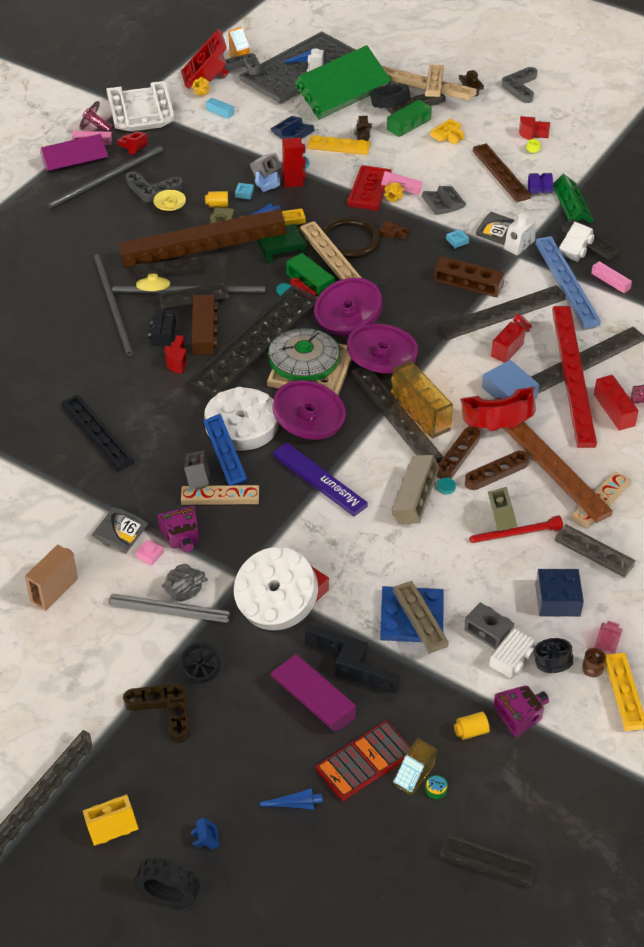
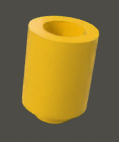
[205,191,228,208]
[454,712,489,740]

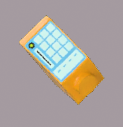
[228,27,250,58]

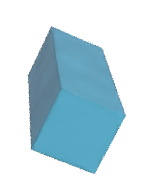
[206,97,234,119]

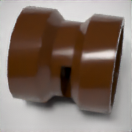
[582,648,606,678]

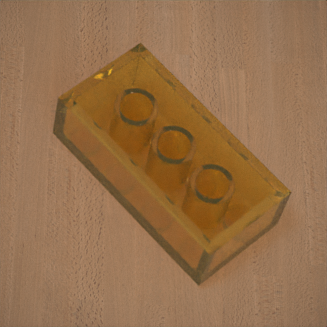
[391,361,453,439]

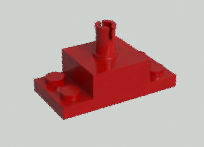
[181,29,229,89]

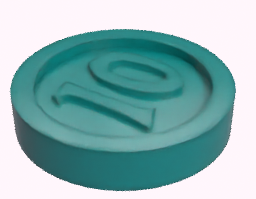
[276,283,293,297]
[437,478,456,494]

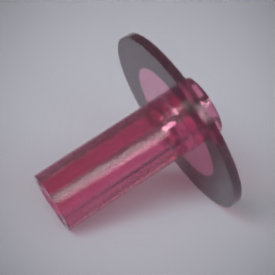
[79,101,113,132]

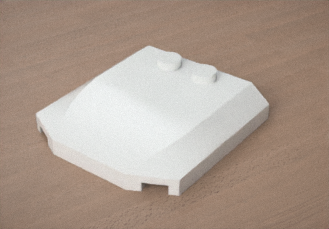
[106,81,175,131]

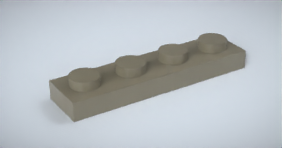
[393,581,449,654]

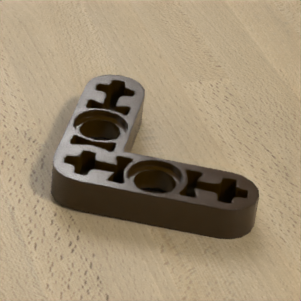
[123,684,190,743]

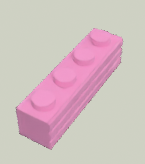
[72,131,112,145]
[381,171,423,195]
[591,261,632,293]

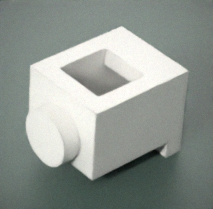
[307,49,324,72]

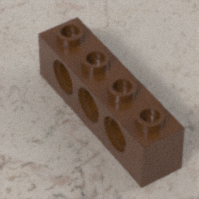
[433,256,505,298]

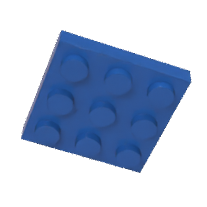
[380,586,444,642]

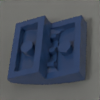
[271,116,315,139]

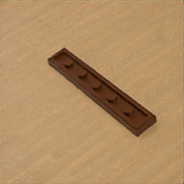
[473,143,531,203]

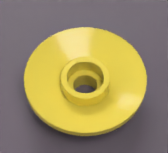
[154,190,186,211]
[136,274,170,291]

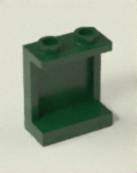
[258,223,307,264]

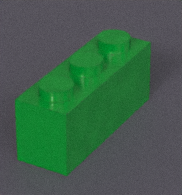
[386,100,432,137]
[287,253,335,298]

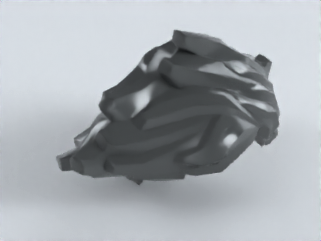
[162,564,208,601]

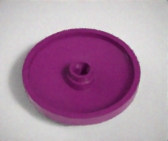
[314,278,383,336]
[347,324,418,373]
[272,380,346,440]

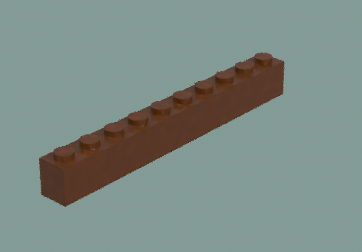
[119,209,287,268]

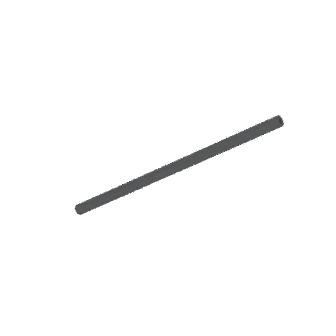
[47,146,163,209]
[94,254,133,356]
[112,286,265,293]

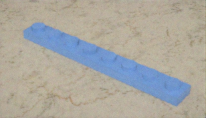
[535,236,601,329]

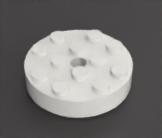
[204,387,279,451]
[234,547,318,630]

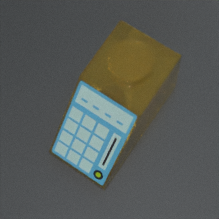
[393,738,437,796]

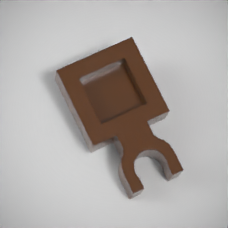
[379,221,409,239]

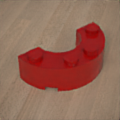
[460,387,536,431]

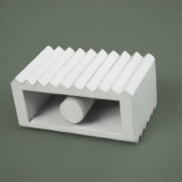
[559,222,594,262]
[489,628,535,679]

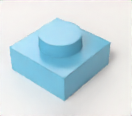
[235,183,254,199]
[446,229,469,248]

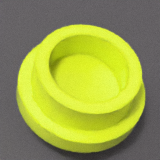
[526,139,541,153]

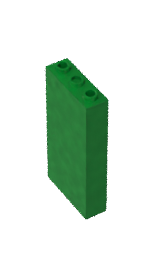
[295,45,391,120]

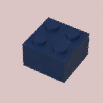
[535,569,584,617]

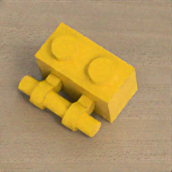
[83,795,139,846]

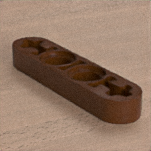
[437,426,480,479]
[465,450,529,490]

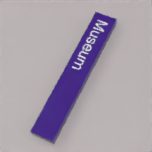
[273,443,368,517]

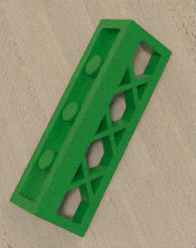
[553,173,594,225]

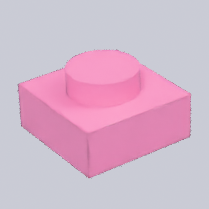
[135,539,164,565]

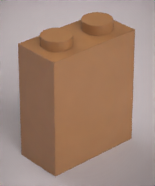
[25,544,78,611]

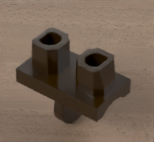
[459,70,484,97]
[354,115,372,141]

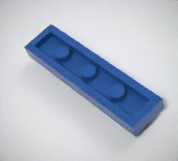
[203,413,248,486]

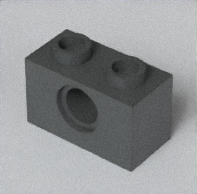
[184,450,210,489]
[464,602,515,650]

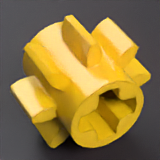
[192,77,211,97]
[384,181,404,202]

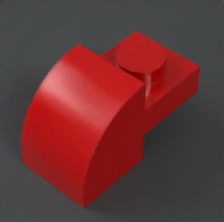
[519,116,550,140]
[117,131,148,155]
[165,335,187,374]

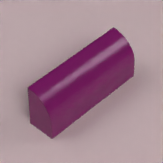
[40,134,108,172]
[271,654,356,731]

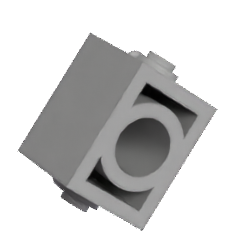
[250,152,282,178]

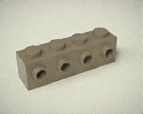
[392,454,439,524]

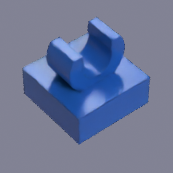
[191,818,220,850]

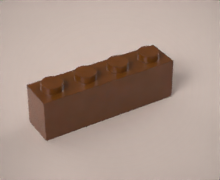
[192,295,218,355]

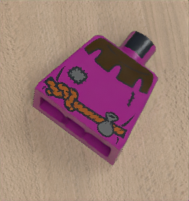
[158,506,199,552]
[493,685,549,738]

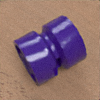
[528,173,553,194]

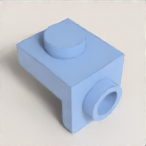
[255,171,280,192]

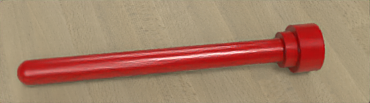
[469,515,563,543]

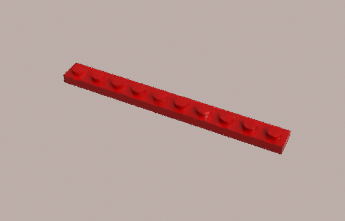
[552,306,597,448]

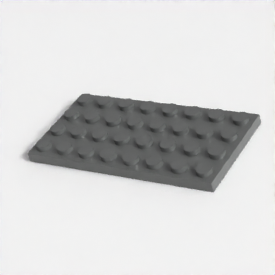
[239,31,356,103]

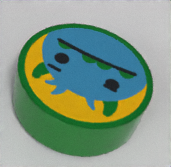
[425,775,448,799]

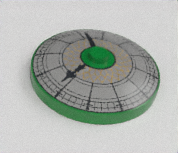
[268,328,340,381]

